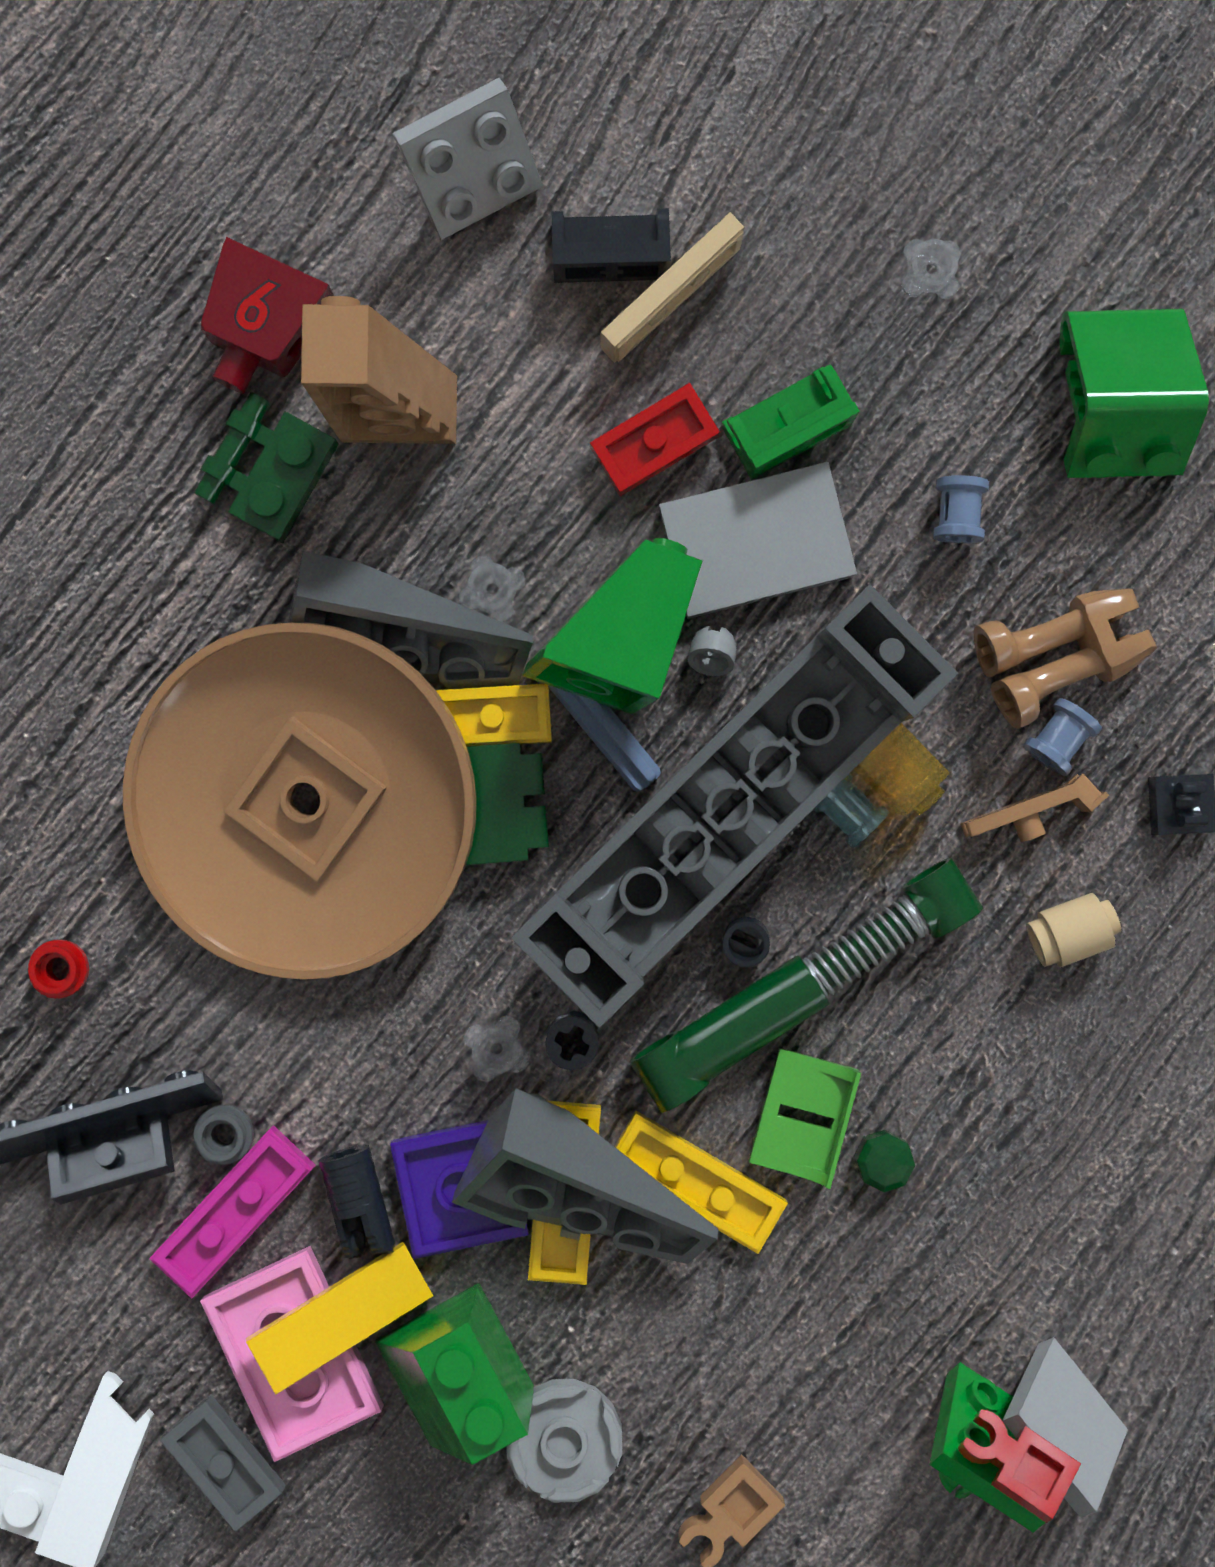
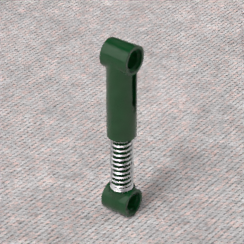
[629,857,984,1113]

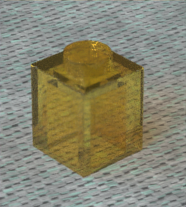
[853,723,950,815]

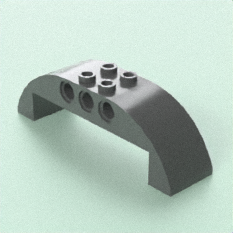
[511,584,959,1028]

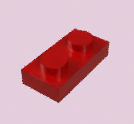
[590,383,720,496]

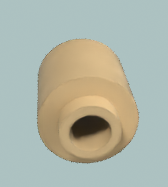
[1026,893,1121,967]

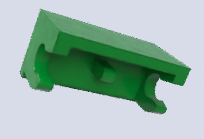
[721,364,860,480]

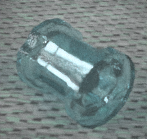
[814,773,889,848]

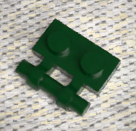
[194,392,339,544]

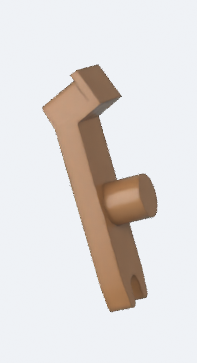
[960,773,1109,842]

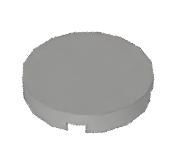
[506,1379,622,1503]

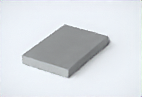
[659,462,857,619]

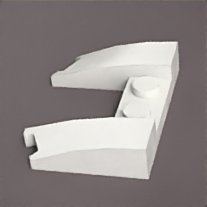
[0,1371,154,1567]

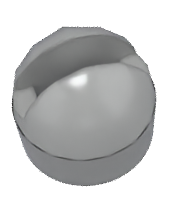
[688,626,737,676]

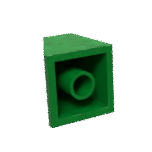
[522,538,703,714]
[375,1283,534,1465]

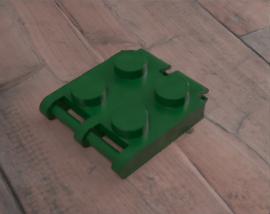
[466,743,549,865]

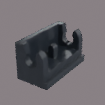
[551,208,671,283]

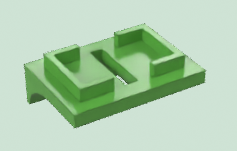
[748,1048,861,1189]

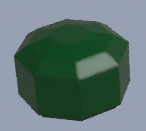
[854,1130,916,1192]

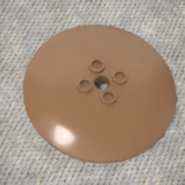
[123,622,476,979]

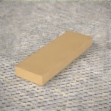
[601,212,744,363]

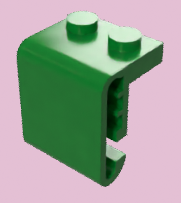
[1060,308,1209,478]

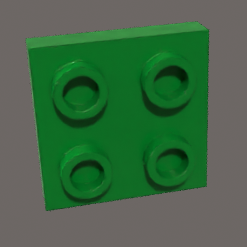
[929,1362,1046,1533]

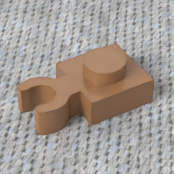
[678,1454,785,1567]

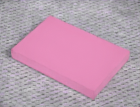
[200,1246,384,1462]

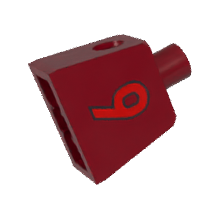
[201,237,334,394]

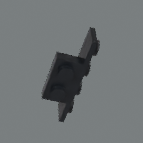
[0,1070,223,1205]

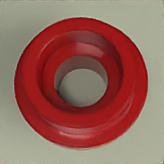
[28,939,89,999]

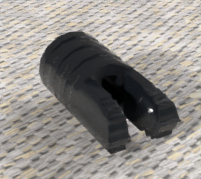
[318,1145,395,1259]

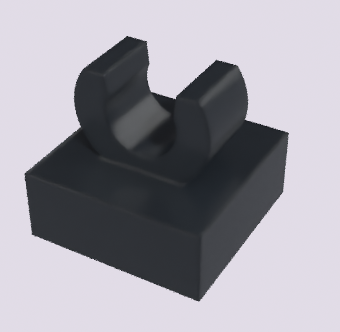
[1148,774,1215,835]

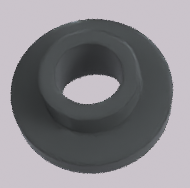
[193,1105,254,1165]

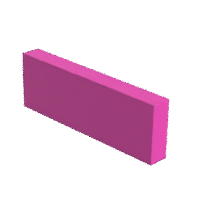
[149,1125,316,1299]

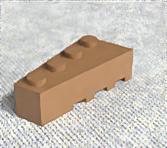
[301,296,457,444]

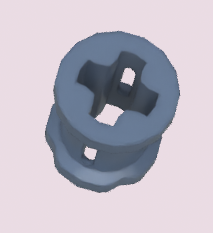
[933,475,989,544]
[1023,698,1102,776]

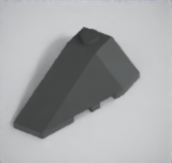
[288,551,533,689]
[452,1088,718,1264]

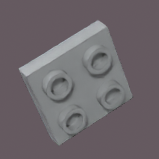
[392,78,543,240]

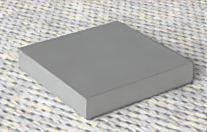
[1003,1337,1128,1517]

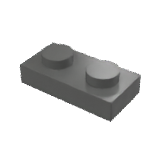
[160,1394,286,1532]

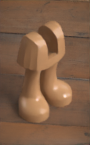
[973,589,1157,729]

